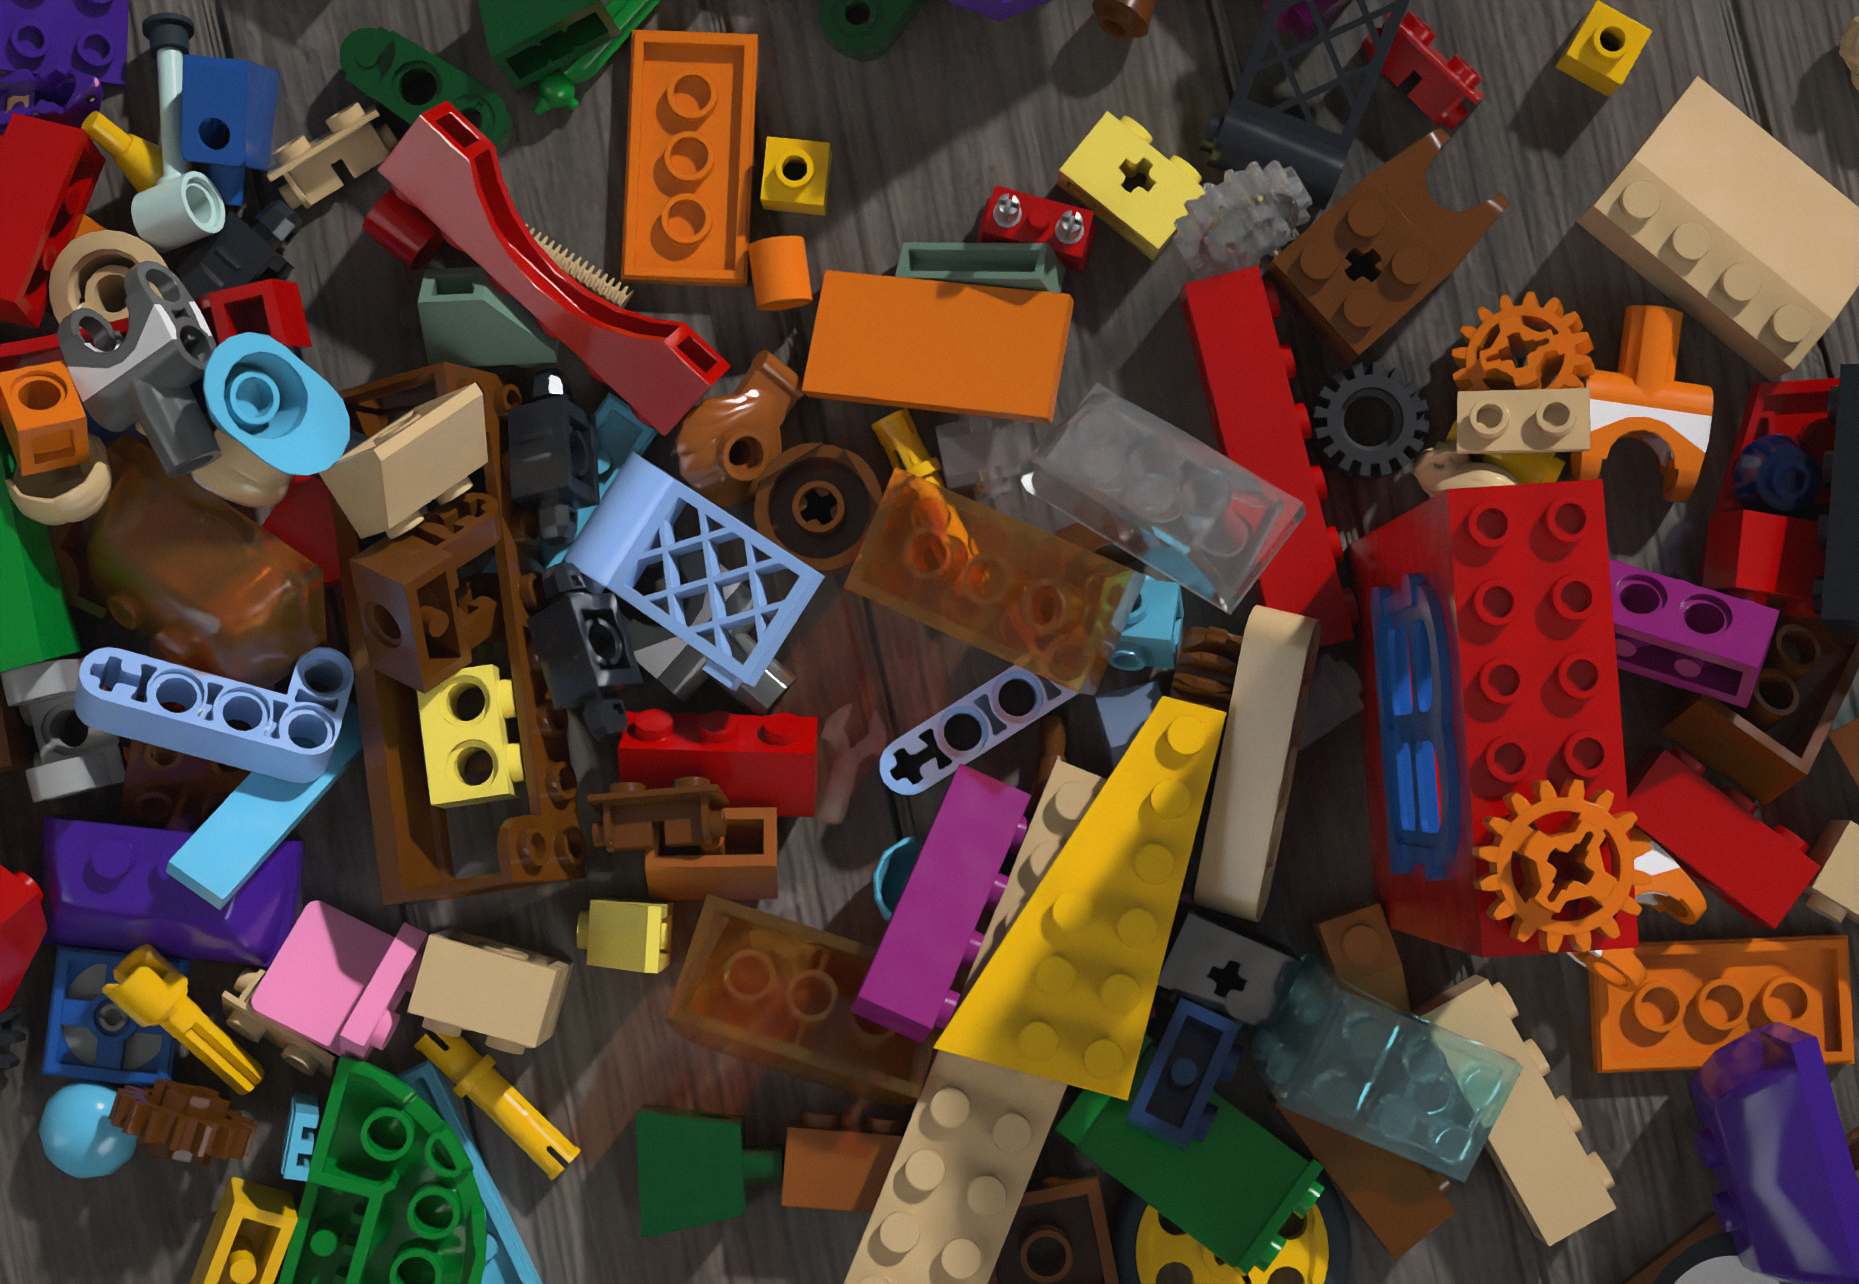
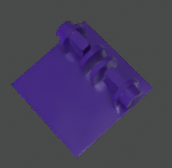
[0,0,129,86]

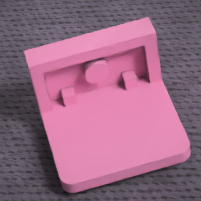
[251,901,428,1061]

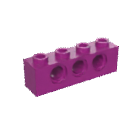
[1609,559,1780,709]

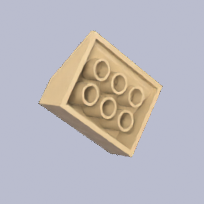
[1576,76,1859,381]

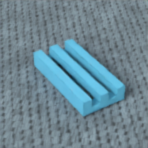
[281,1092,319,1182]

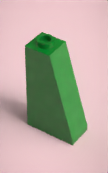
[0,425,83,673]

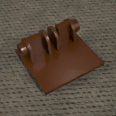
[118,702,253,830]

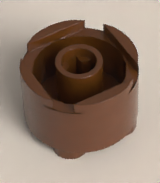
[754,443,885,577]

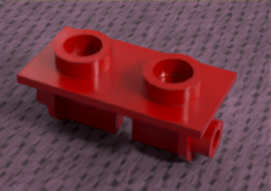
[1361,10,1486,131]

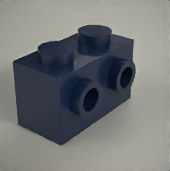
[1124,997,1244,1151]

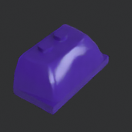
[38,814,306,967]
[1690,1022,1859,1284]

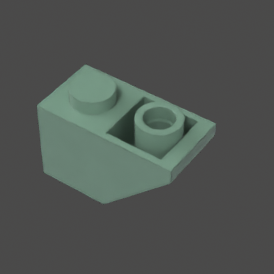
[417,267,560,369]

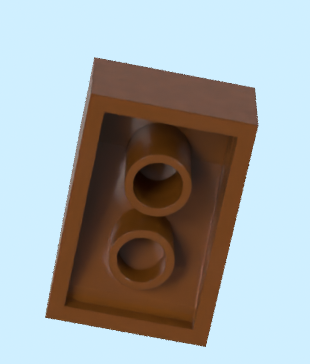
[1660,601,1859,806]

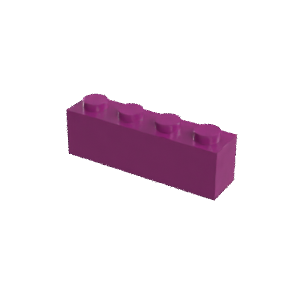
[850,763,1032,1043]

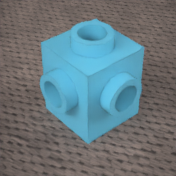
[1085,573,1184,671]

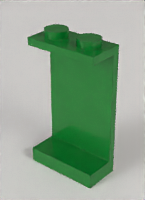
[1055,1034,1325,1276]

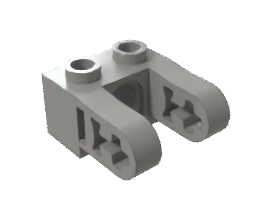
[0,658,131,803]

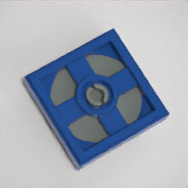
[42,945,191,1087]

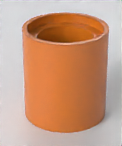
[748,236,813,311]

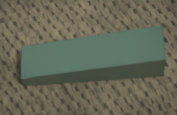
[895,242,1066,293]

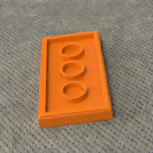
[621,29,759,288]
[802,270,1074,424]
[1588,934,1855,1073]

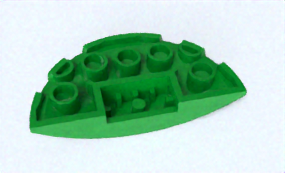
[278,1054,487,1284]

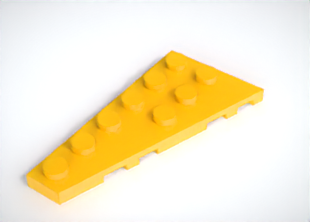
[933,696,1227,1101]

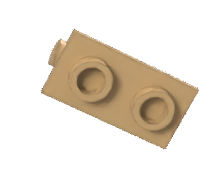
[267,102,399,210]
[1457,388,1591,454]
[222,967,336,1078]

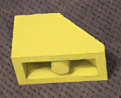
[577,897,674,973]

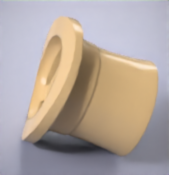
[49,230,169,329]

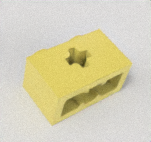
[1056,111,1207,262]

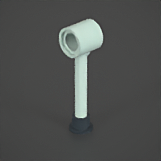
[131,13,225,253]

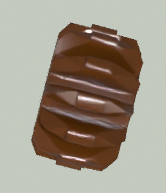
[1169,626,1243,736]

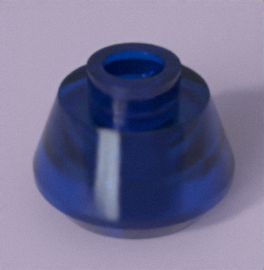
[1732,434,1821,518]

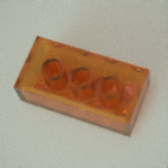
[843,467,1147,696]

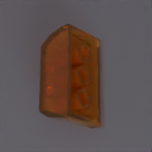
[86,433,327,688]
[665,894,956,1105]

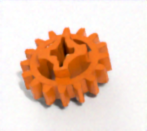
[1452,292,1595,391]
[1471,779,1653,953]

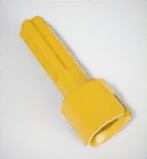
[102,944,265,1095]

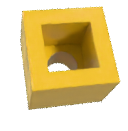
[1555,0,1652,98]
[760,136,832,216]

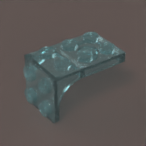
[1251,952,1523,1182]

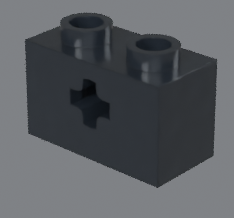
[1156,899,1304,1032]

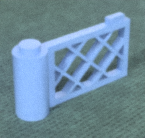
[564,451,825,691]

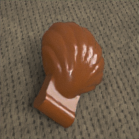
[675,350,804,507]

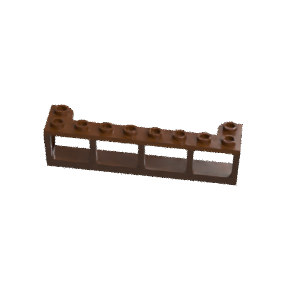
[330,361,586,906]

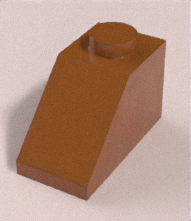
[1308,899,1413,1042]

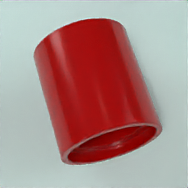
[362,189,445,271]

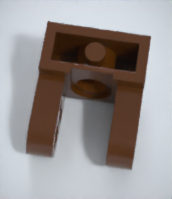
[349,493,505,694]

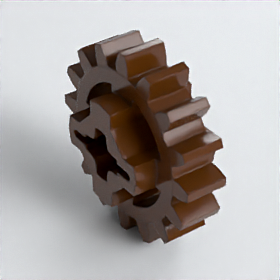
[108,1079,257,1166]

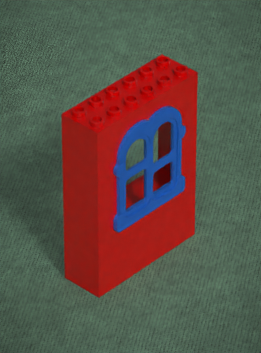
[1349,479,1639,958]

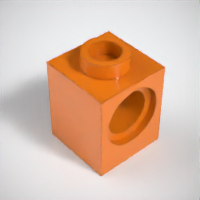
[0,360,90,476]

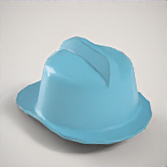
[203,332,350,476]

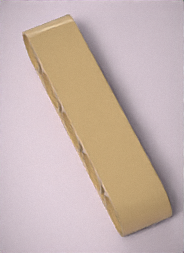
[1194,605,1322,922]

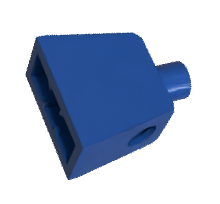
[181,54,279,206]

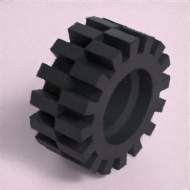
[1309,362,1429,482]

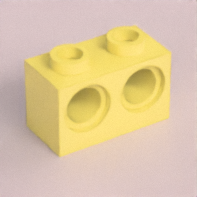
[417,664,526,809]

